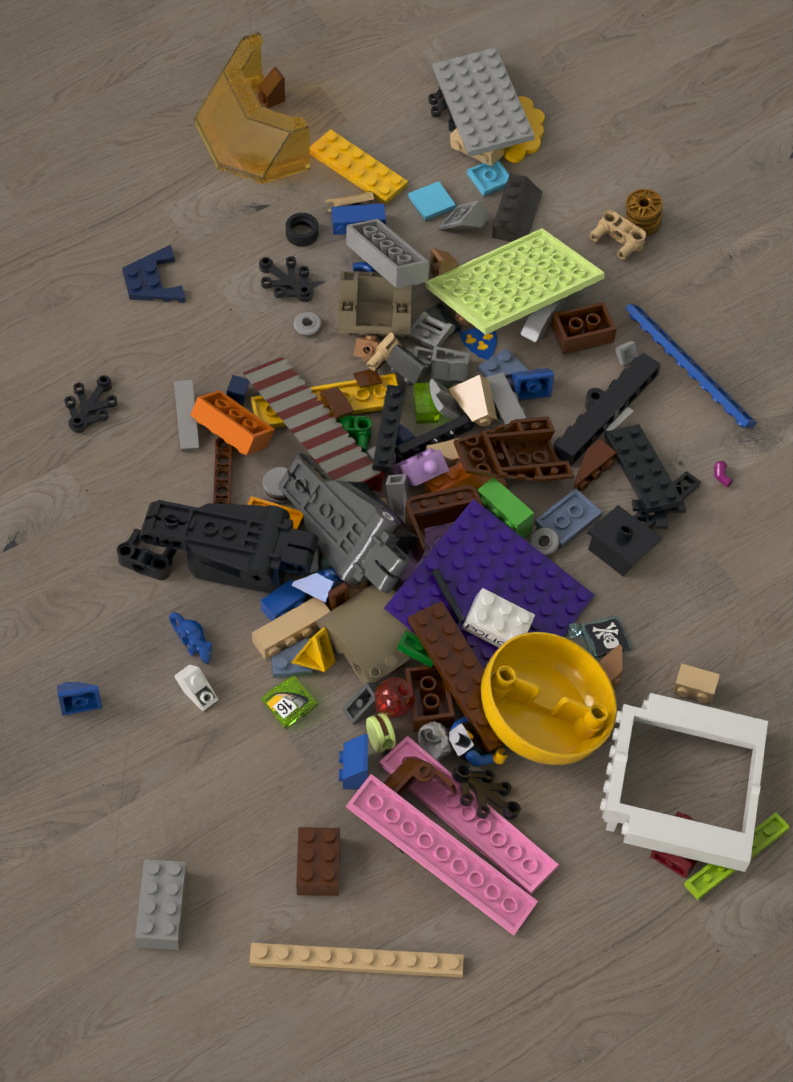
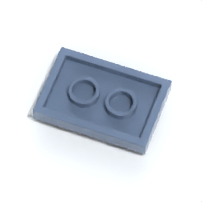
[535,488,602,548]

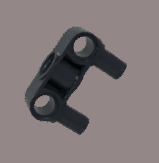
[117,529,177,580]

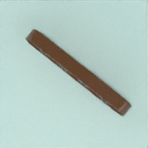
[213,437,233,504]

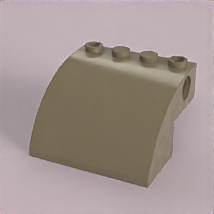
[338,271,412,337]
[316,584,417,685]

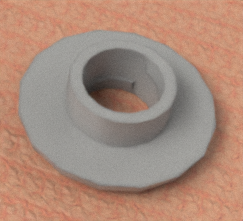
[293,312,322,335]
[530,527,559,556]

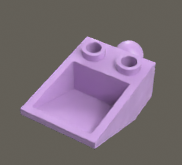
[391,448,449,486]

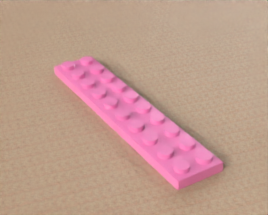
[379,736,559,895]
[346,774,538,935]

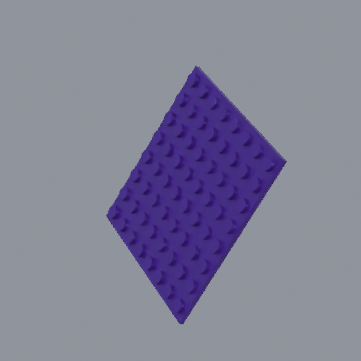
[384,499,594,670]

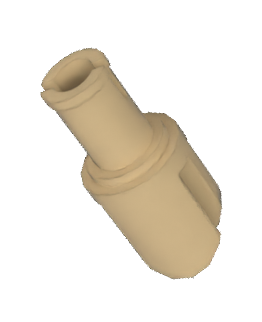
[366,332,402,371]

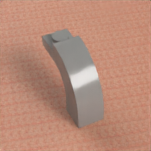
[520,298,568,342]
[386,474,410,524]

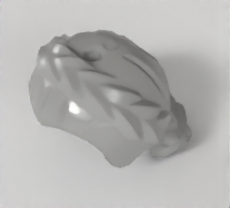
[418,721,452,762]

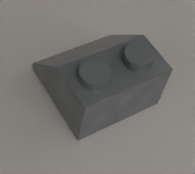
[386,344,431,386]

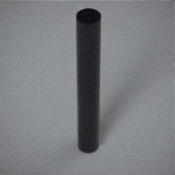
[431,568,465,624]

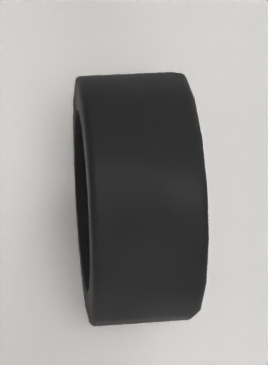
[286,213,319,246]

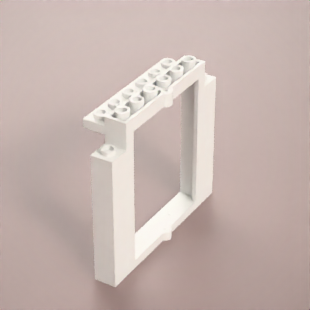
[600,693,768,872]

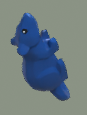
[169,612,212,664]

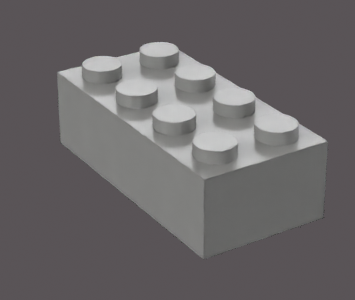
[135,860,187,950]

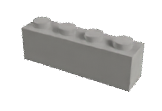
[485,372,526,425]

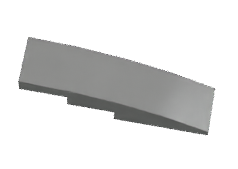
[406,346,469,369]
[174,380,199,451]

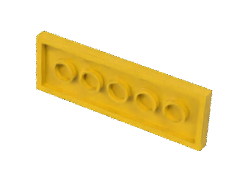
[308,129,408,205]

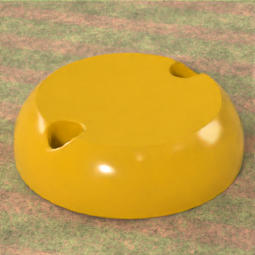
[481,632,617,765]

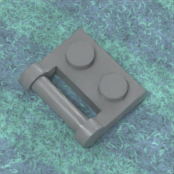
[407,312,455,349]

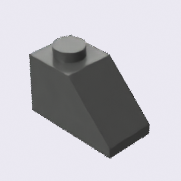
[342,682,391,724]

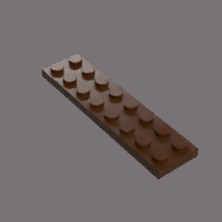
[407,601,505,753]

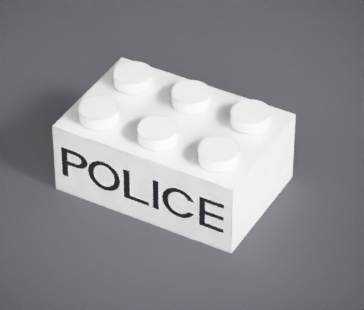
[461,588,535,648]

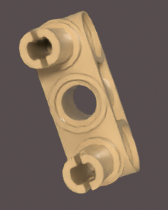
[589,210,646,260]

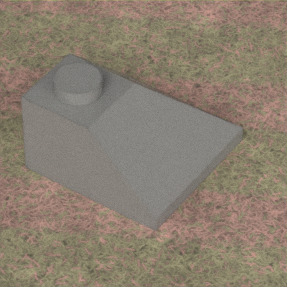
[439,200,491,230]

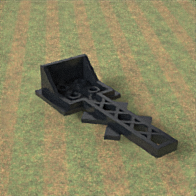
[587,471,701,576]

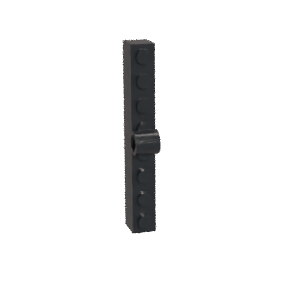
[553,353,661,466]

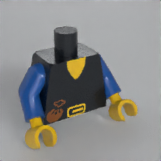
[447,716,508,767]

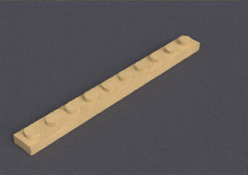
[249,943,464,978]

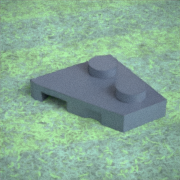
[271,638,313,678]

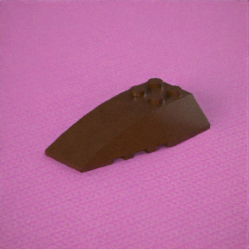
[453,416,574,482]

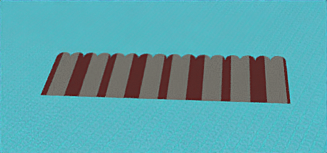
[243,358,381,482]

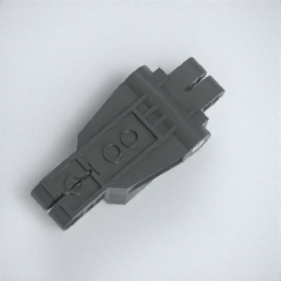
[279,453,419,593]

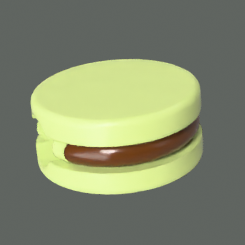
[366,713,396,753]

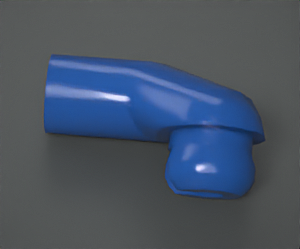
[353,262,376,272]

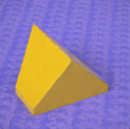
[291,627,336,672]

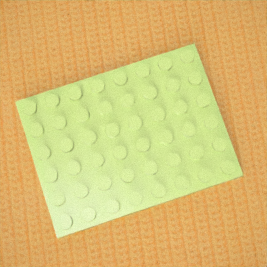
[425,228,605,335]

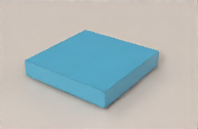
[467,160,514,197]
[408,181,456,221]

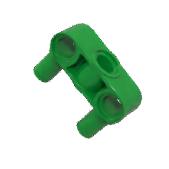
[332,415,372,454]

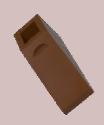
[573,439,616,491]

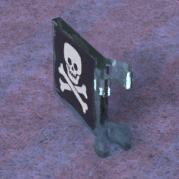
[567,616,632,658]

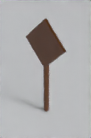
[353,360,385,388]

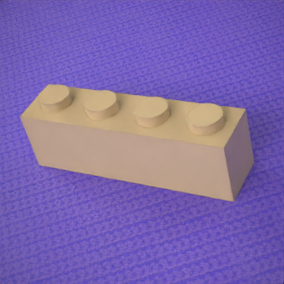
[252,597,330,659]

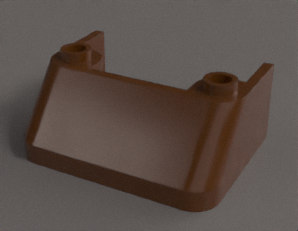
[405,485,484,563]
[382,756,458,853]

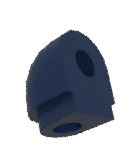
[396,424,416,446]

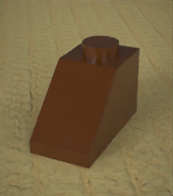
[258,67,285,108]

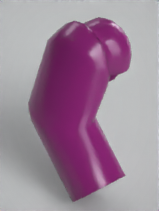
[714,461,733,488]

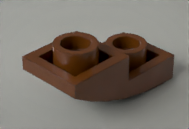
[320,387,354,420]

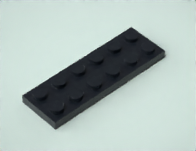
[604,424,683,514]

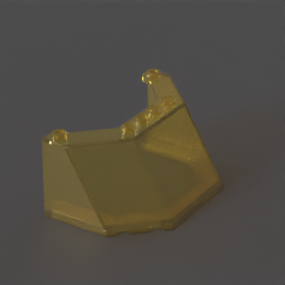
[194,32,310,184]

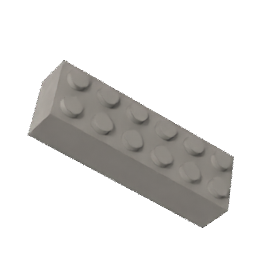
[346,219,429,288]

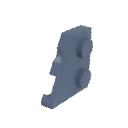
[478,348,529,379]

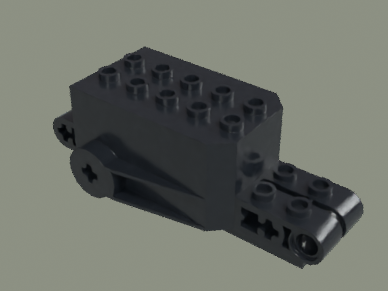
[139,500,319,593]

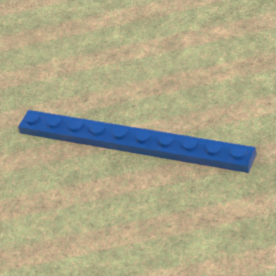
[625,303,757,428]

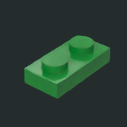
[396,631,434,667]

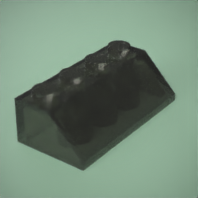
[492,173,542,242]

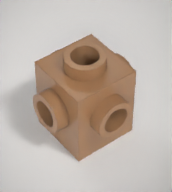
[354,335,381,362]

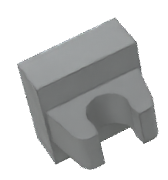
[615,341,638,366]

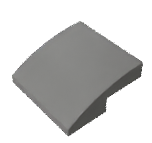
[430,379,461,420]

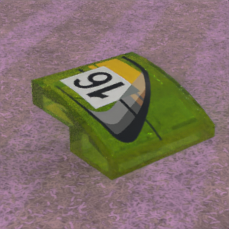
[260,675,318,729]

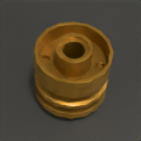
[625,189,663,236]

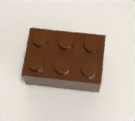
[551,302,616,354]
[405,665,455,732]
[296,827,340,896]

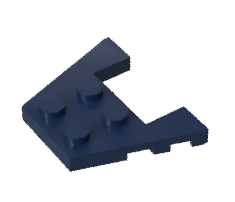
[122,245,186,303]

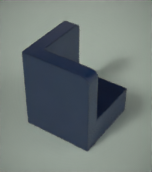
[226,375,250,406]

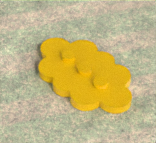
[504,96,545,163]

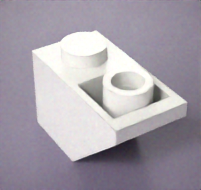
[174,665,219,711]

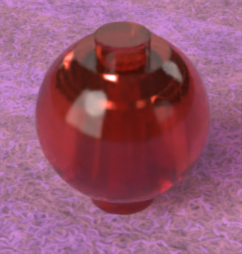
[375,677,415,718]

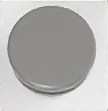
[263,467,290,504]

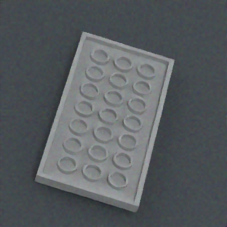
[432,47,535,157]

